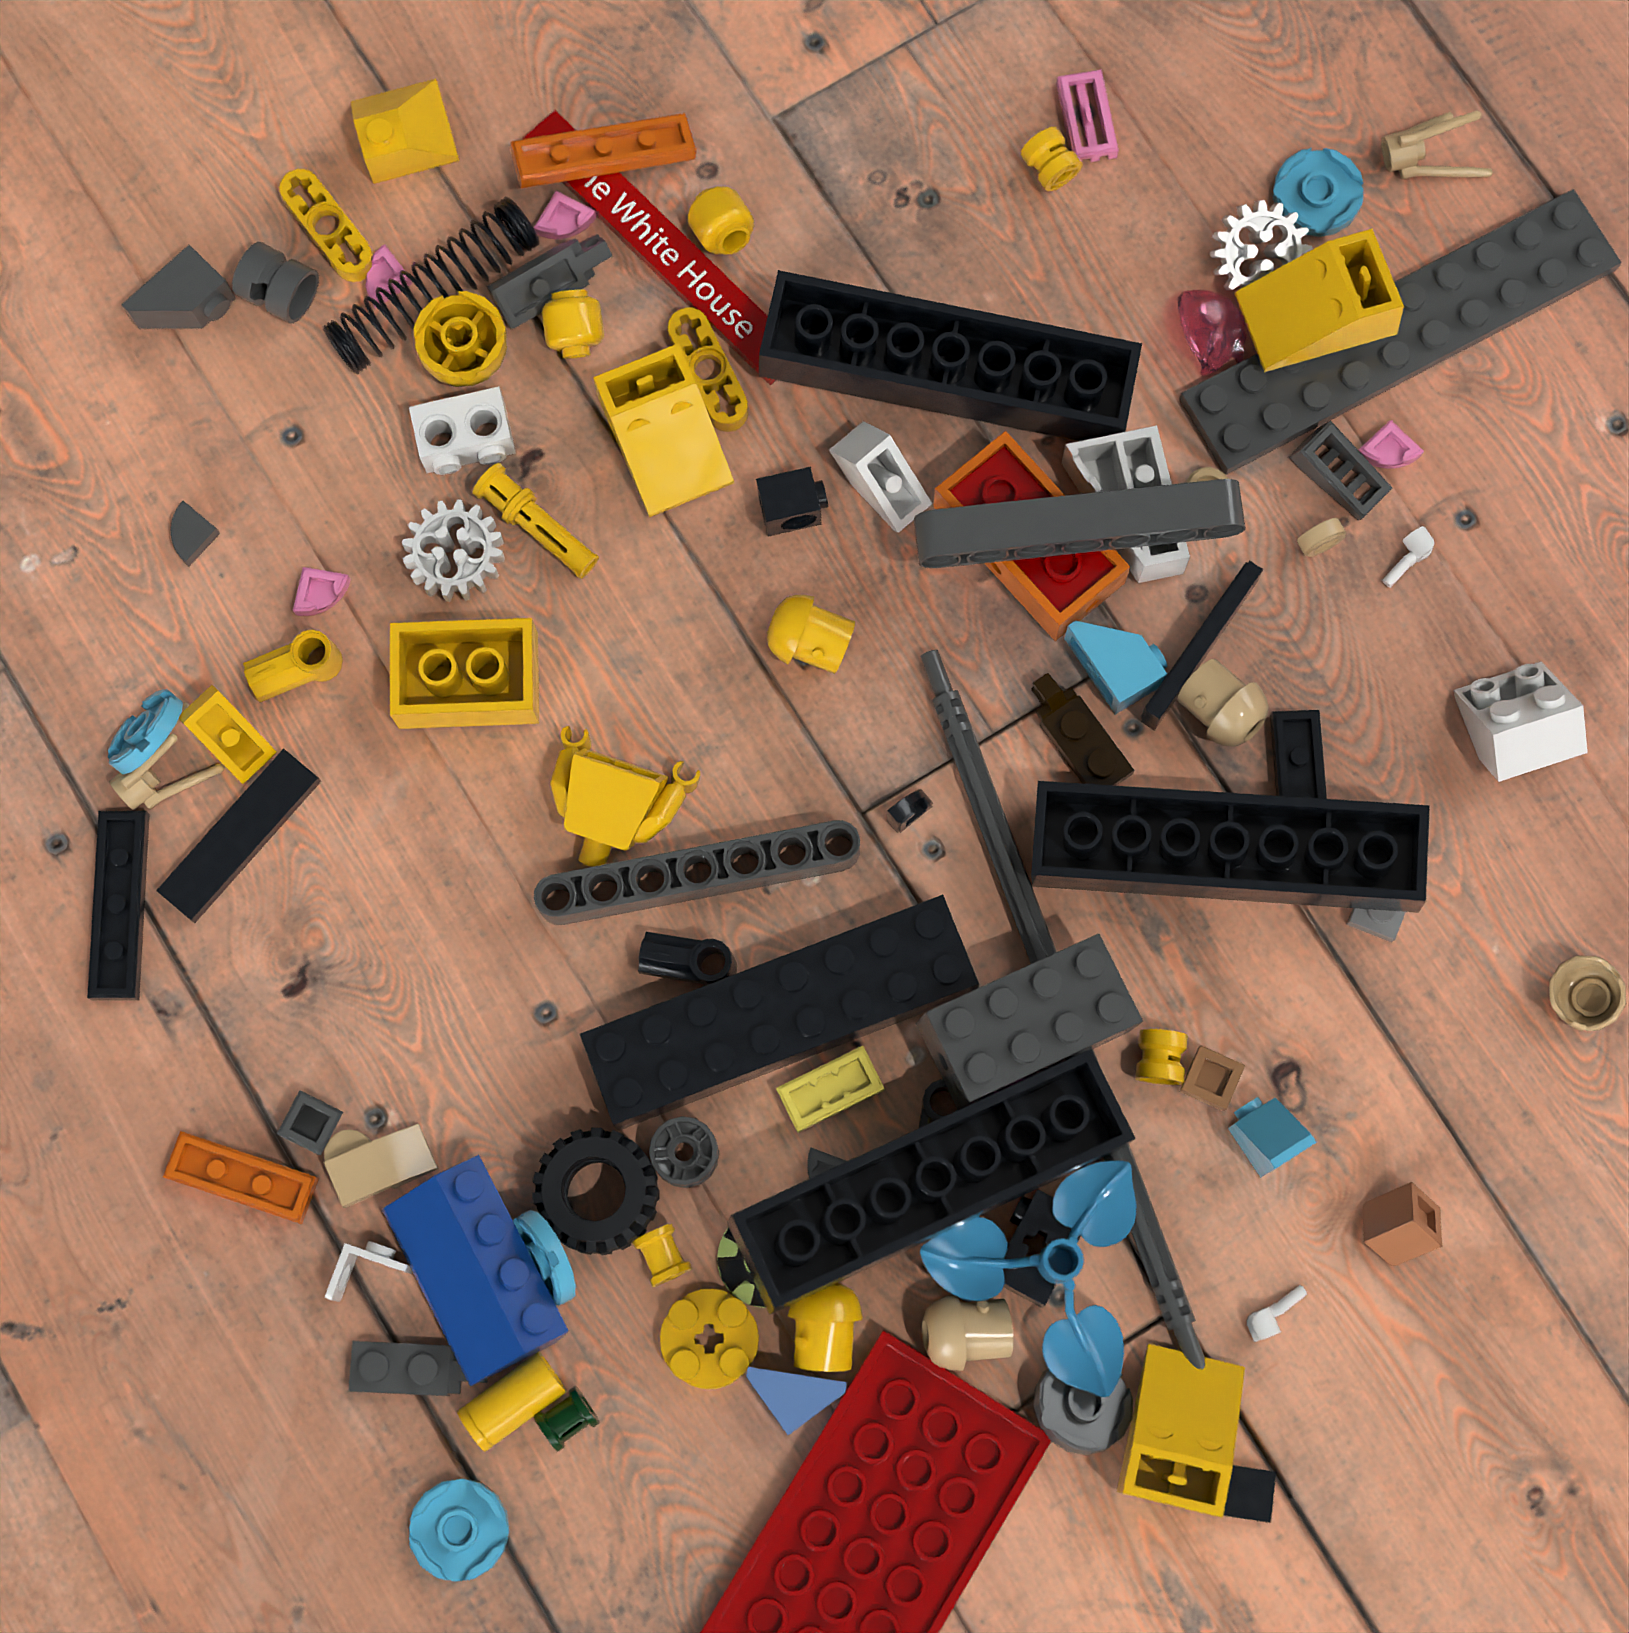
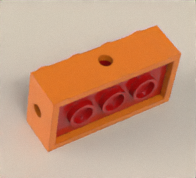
[933,430,1130,641]

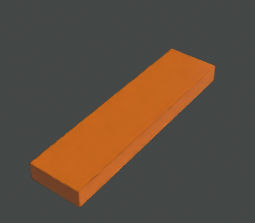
[510,113,697,189]

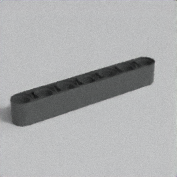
[914,479,1246,568]
[534,820,860,925]

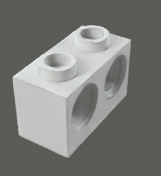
[409,387,516,475]

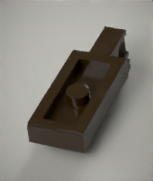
[1031,673,1135,786]

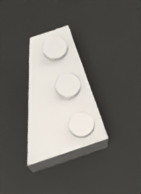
[1061,426,1190,583]

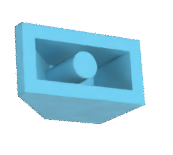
[1064,621,1168,715]
[1228,1097,1317,1178]

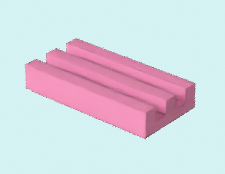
[1057,70,1118,162]

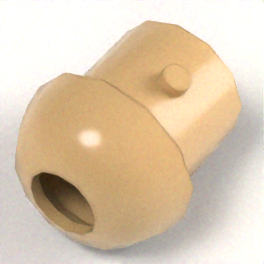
[1178,659,1269,747]
[922,1295,1013,1371]

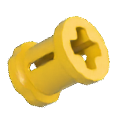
[632,1223,692,1287]

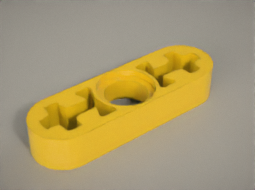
[279,169,373,282]
[668,307,749,432]

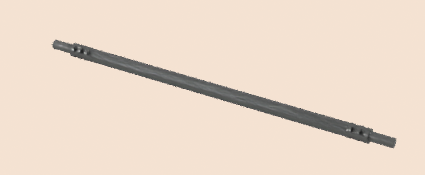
[921,650,1205,1369]

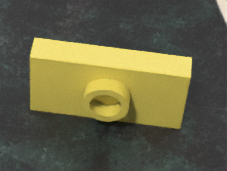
[776,1046,885,1133]

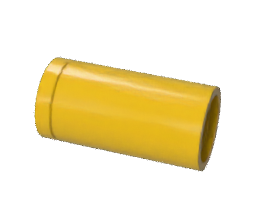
[457,1351,567,1452]

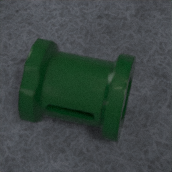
[534,1386,600,1452]

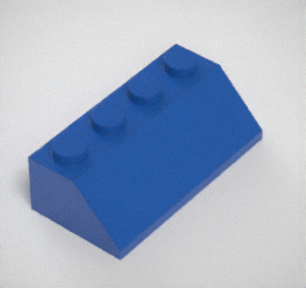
[382,1155,569,1387]

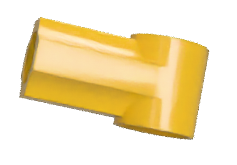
[243,630,343,702]

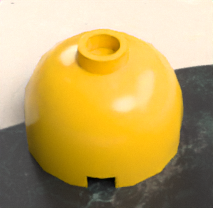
[414,291,507,387]

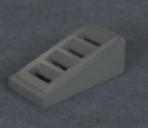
[1289,420,1392,520]

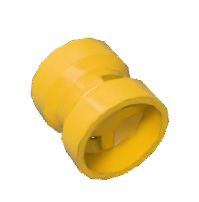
[1021,126,1083,191]
[1135,1029,1188,1085]

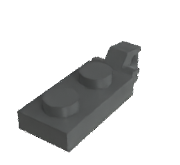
[487,234,613,329]
[348,1341,488,1396]

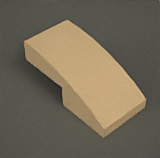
[324,1124,438,1208]

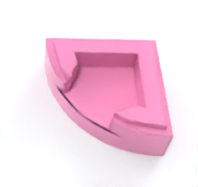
[534,191,596,239]
[366,244,412,309]
[1358,420,1424,469]
[293,567,351,616]

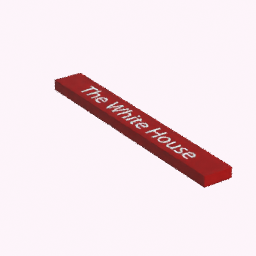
[522,110,776,386]

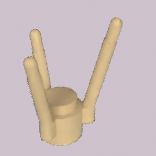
[1381,111,1493,179]
[109,702,224,810]

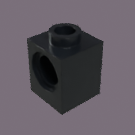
[756,467,828,537]

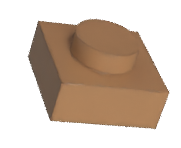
[1179,1045,1245,1111]

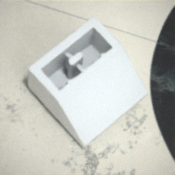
[1454,662,1588,782]

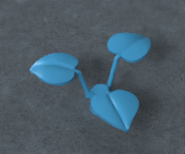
[920,1161,1136,1397]

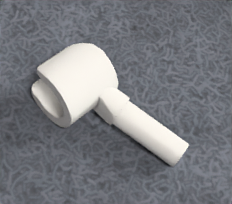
[1382,526,1434,588]
[1247,1285,1307,1342]

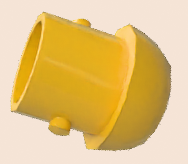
[767,595,855,674]
[788,1283,863,1372]

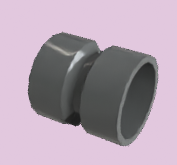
[232,242,319,324]

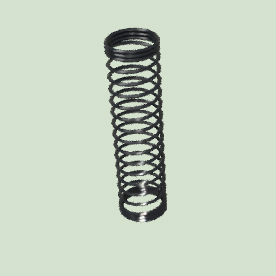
[323,197,540,374]

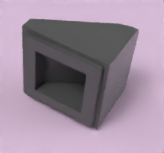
[277,1090,343,1156]

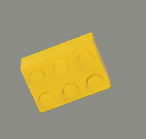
[390,618,539,729]

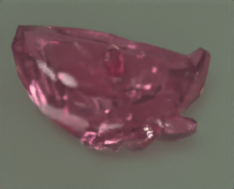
[1178,290,1247,376]

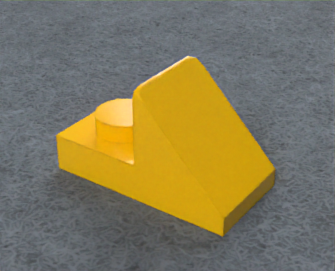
[178,685,277,784]

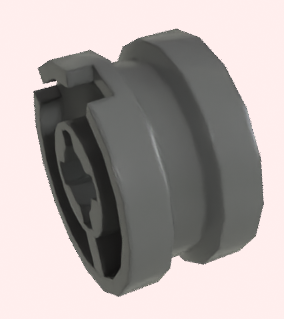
[649,1116,719,1188]

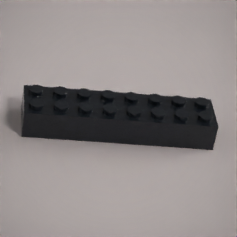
[759,270,1142,441]
[1031,781,1430,913]
[580,895,979,1131]
[727,1049,1136,1315]

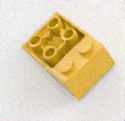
[1235,228,1404,372]
[593,343,734,518]
[1116,1344,1245,1518]

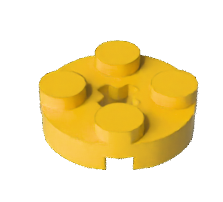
[660,1289,759,1389]

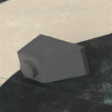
[122,245,236,329]

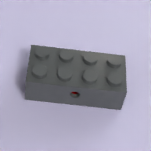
[916,933,1143,1110]

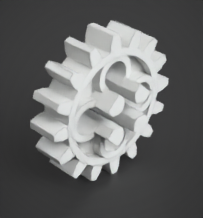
[1210,200,1312,290]
[402,499,505,602]

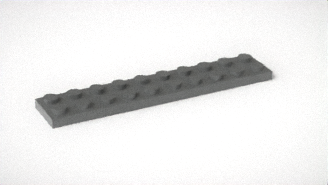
[1179,189,1622,475]

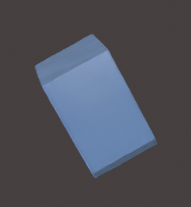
[746,1367,847,1435]

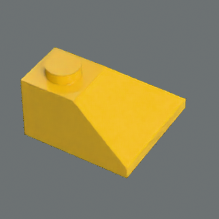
[350,78,460,184]

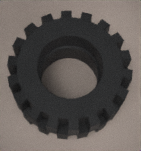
[532,1127,660,1255]

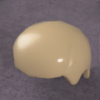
[1549,956,1627,1031]

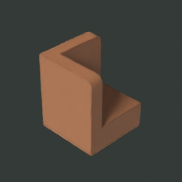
[1363,1182,1442,1266]

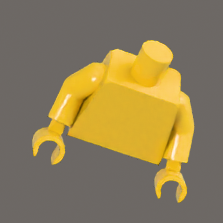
[550,726,700,867]

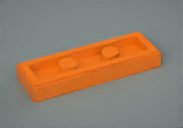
[163,1131,319,1224]

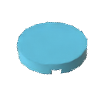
[1272,148,1364,237]
[108,689,183,774]
[513,1210,576,1306]
[409,1479,510,1582]

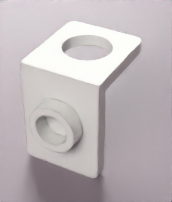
[325,1241,413,1302]

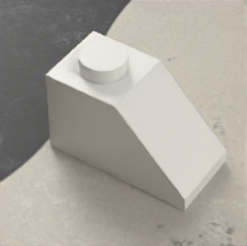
[829,421,932,533]

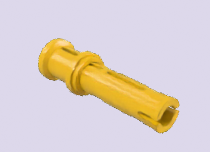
[473,463,599,579]

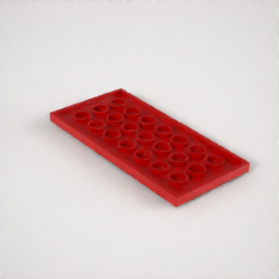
[700,1330,1051,1633]

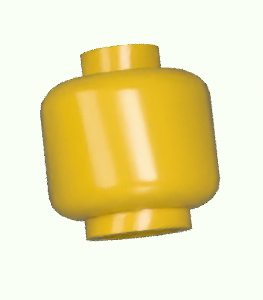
[688,186,754,255]
[542,290,604,359]

